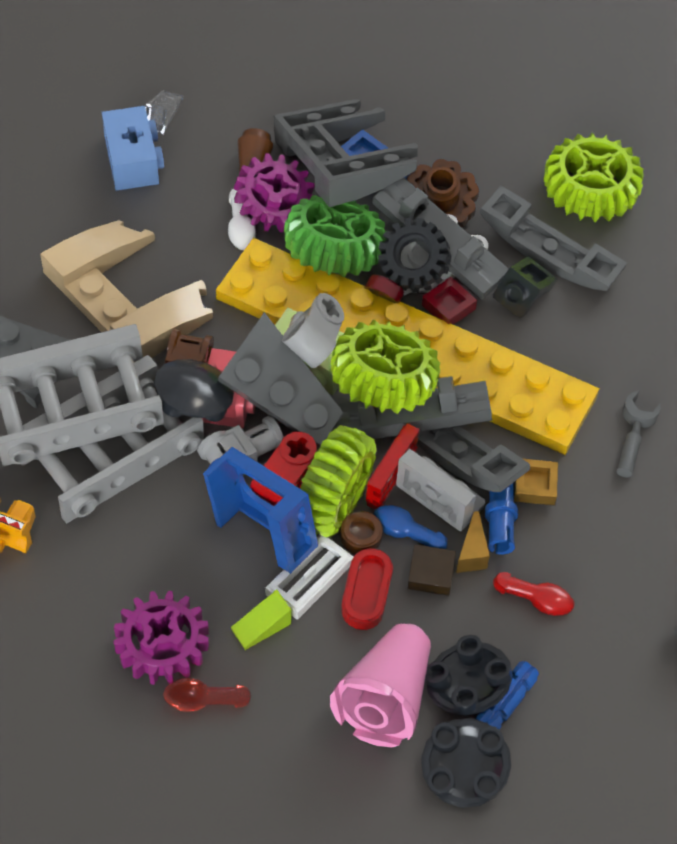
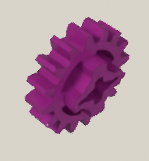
[234,153,315,233]
[114,590,209,685]

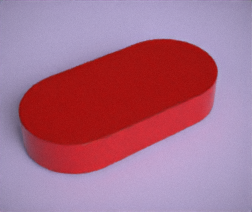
[341,548,393,630]

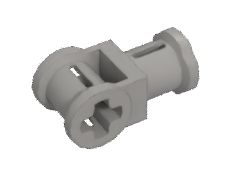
[197,416,284,476]

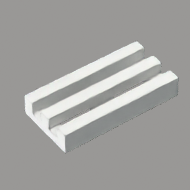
[265,535,353,620]

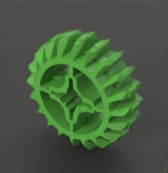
[284,195,386,277]

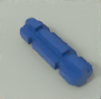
[475,661,539,730]

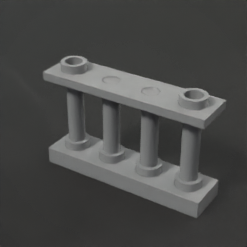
[0,324,164,466]
[21,355,204,524]

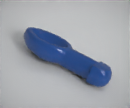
[373,505,448,549]

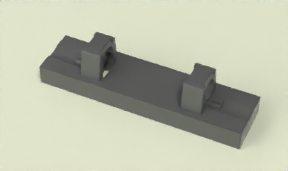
[373,178,509,300]
[331,376,492,439]

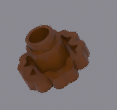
[407,159,479,228]

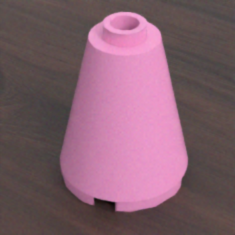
[330,624,431,747]

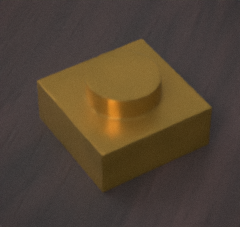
[514,459,558,506]

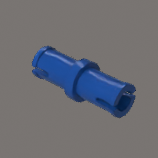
[485,481,518,555]

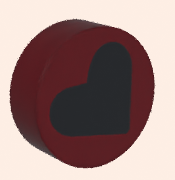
[364,275,404,303]

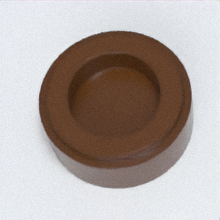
[341,511,383,554]

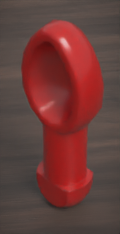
[493,572,574,616]

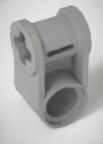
[281,293,344,368]

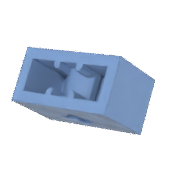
[102,106,164,191]

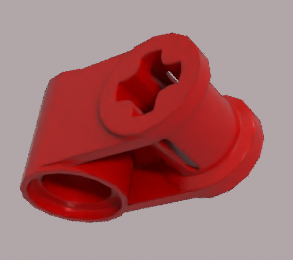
[250,432,317,506]

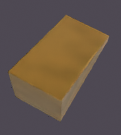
[456,511,490,573]

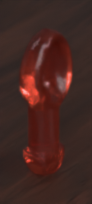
[163,678,251,712]

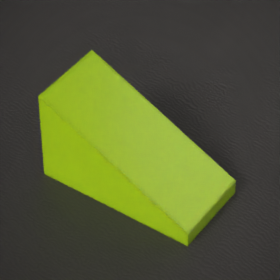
[231,589,291,650]

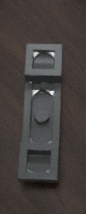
[480,185,627,291]
[417,403,530,492]

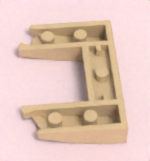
[40,220,213,362]

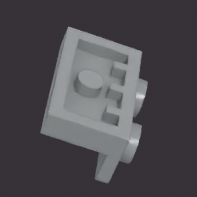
[396,449,485,532]

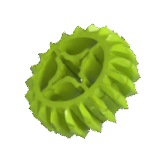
[544,132,644,223]
[330,320,441,414]
[300,425,377,538]

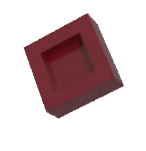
[422,277,477,325]

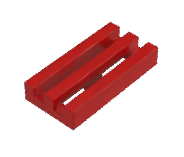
[366,423,420,509]

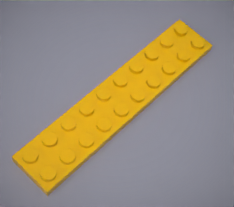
[216,238,600,455]

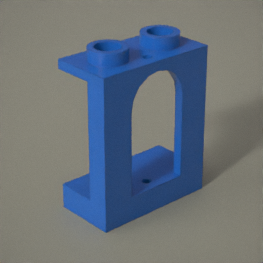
[203,447,318,574]

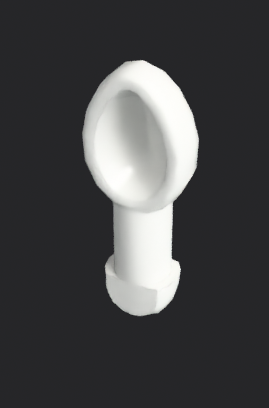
[228,189,256,250]

